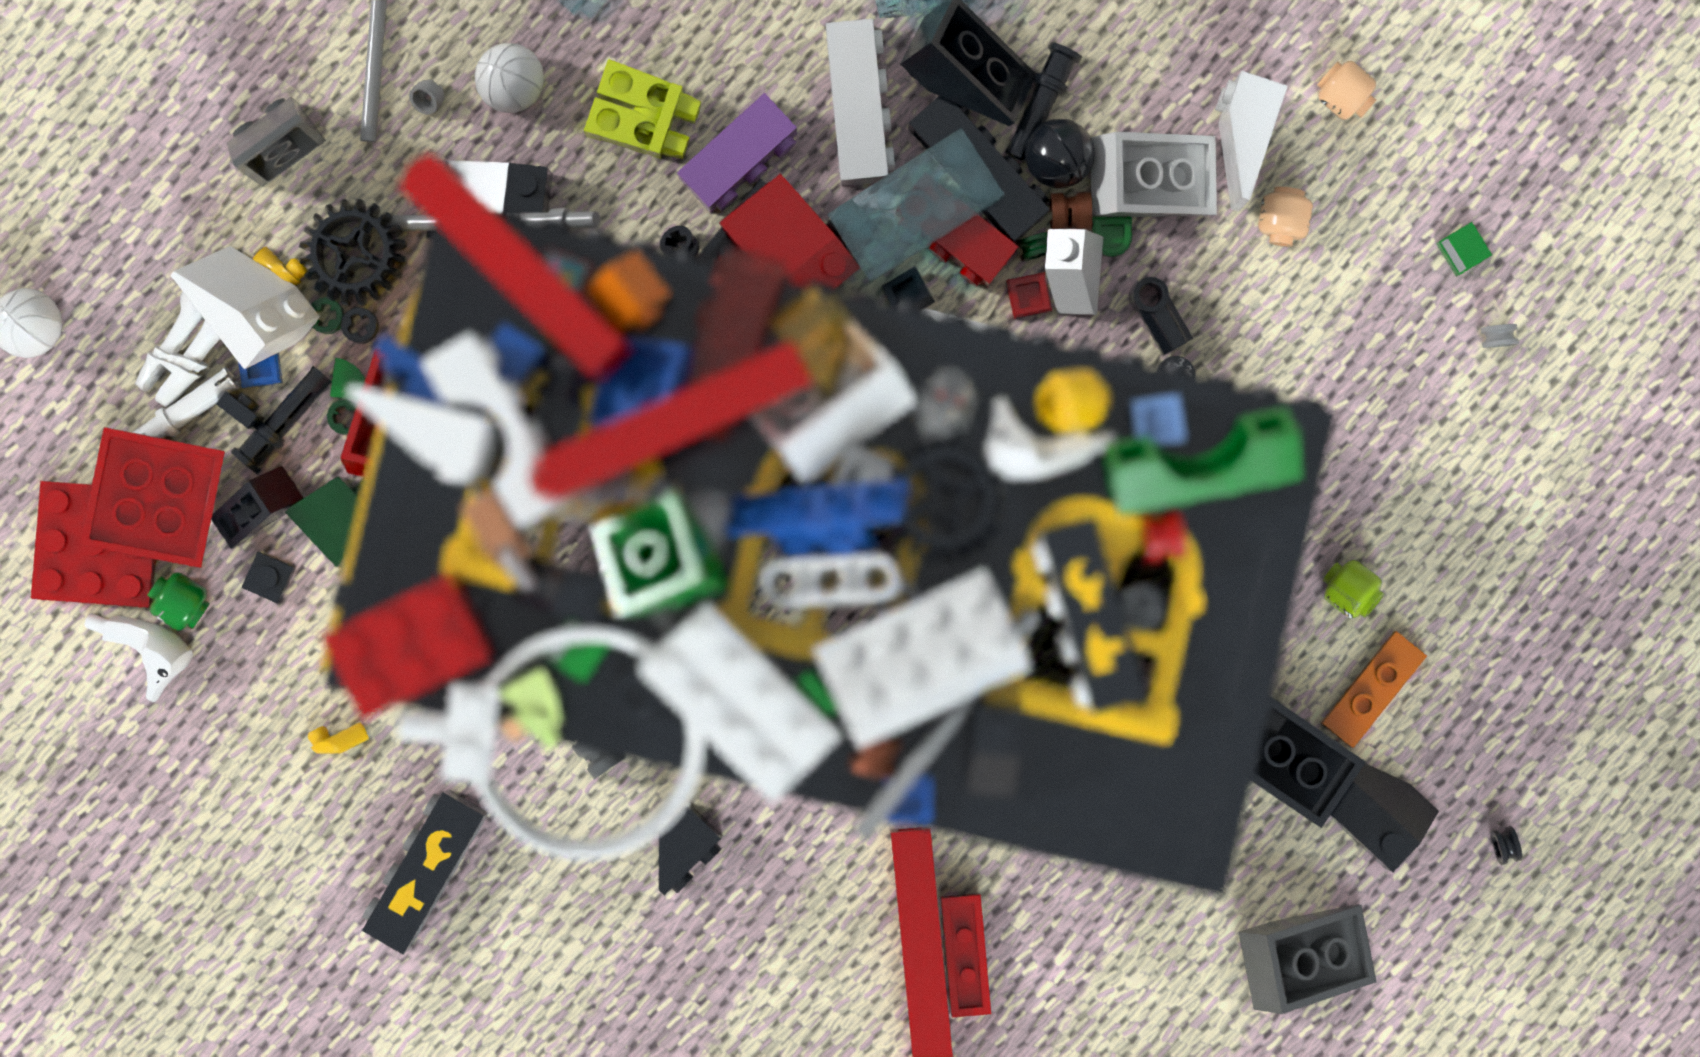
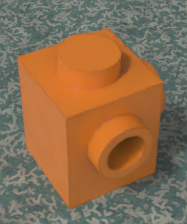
[585,250,671,334]

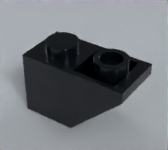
[659,802,723,896]

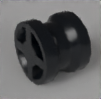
[537,358,591,409]

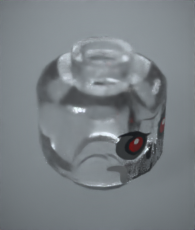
[910,369,978,441]

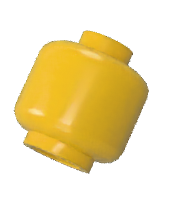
[1037,369,1110,432]

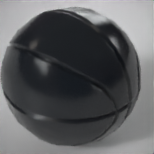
[1025,119,1095,189]

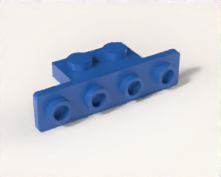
[724,479,909,561]

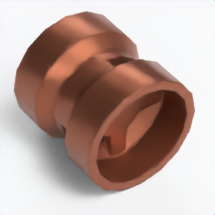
[1049,192,1092,231]

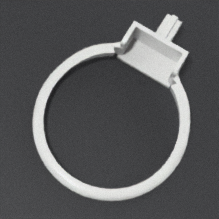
[398,626,705,859]

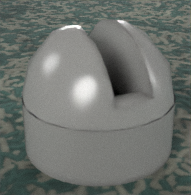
[409,79,445,115]

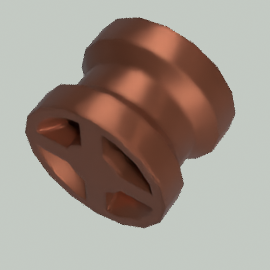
[848,735,902,779]

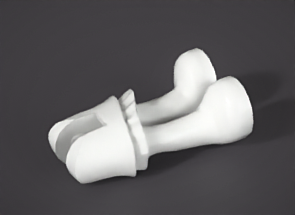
[135,291,221,408]

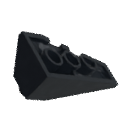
[1329,763,1439,872]

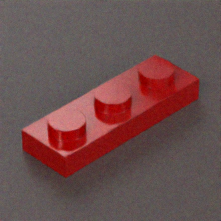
[941,893,991,1018]

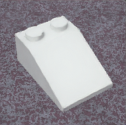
[1215,71,1287,212]
[1091,132,1217,217]
[171,246,320,369]
[348,385,507,486]

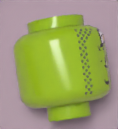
[1323,560,1384,618]

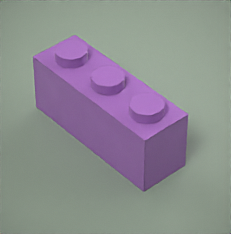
[677,93,797,213]

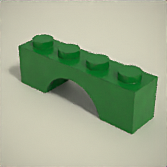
[1104,408,1302,516]

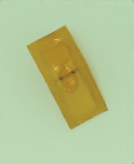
[769,287,853,397]

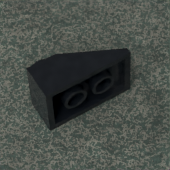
[900,0,1036,127]
[426,160,553,239]
[1252,697,1366,828]

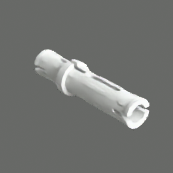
[132,367,240,439]

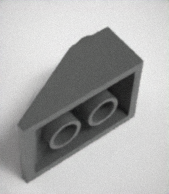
[227,97,326,187]
[1238,904,1377,1014]

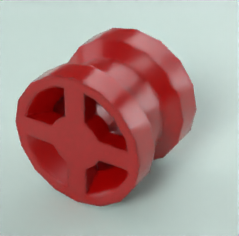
[1140,511,1187,563]

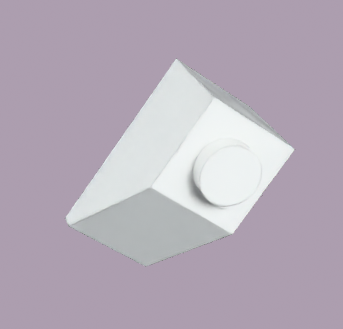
[1045,229,1103,315]

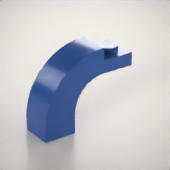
[374,323,549,412]

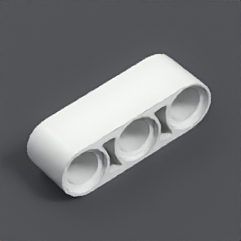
[761,555,904,609]

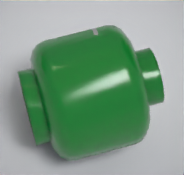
[147,572,210,631]

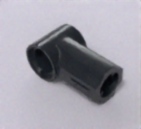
[1129,277,1194,356]

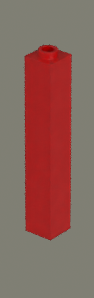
[397,152,635,382]
[526,340,813,506]
[890,827,953,1057]

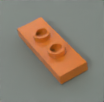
[1321,631,1427,748]

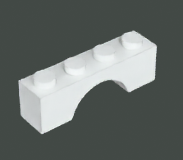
[421,333,572,529]

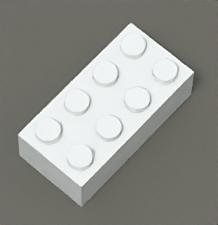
[813,569,1031,749]
[639,597,840,804]

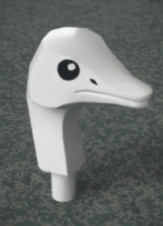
[984,398,1115,480]
[85,613,193,702]

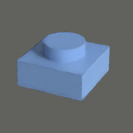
[1131,395,1186,446]

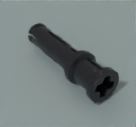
[1005,42,1082,163]
[231,366,332,475]

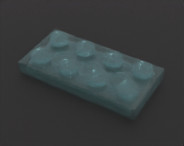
[827,128,1005,283]

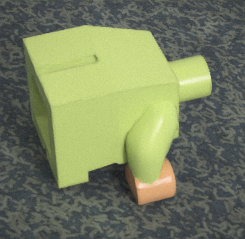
[498,667,561,750]

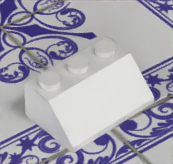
[748,322,916,485]

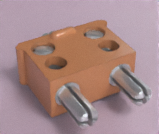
[461,485,537,591]

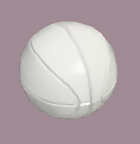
[474,43,544,113]
[0,288,62,358]

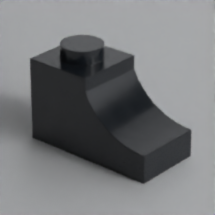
[211,466,304,550]

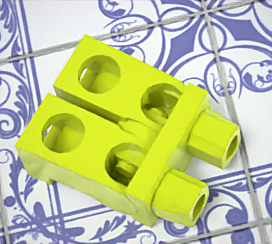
[584,59,701,159]

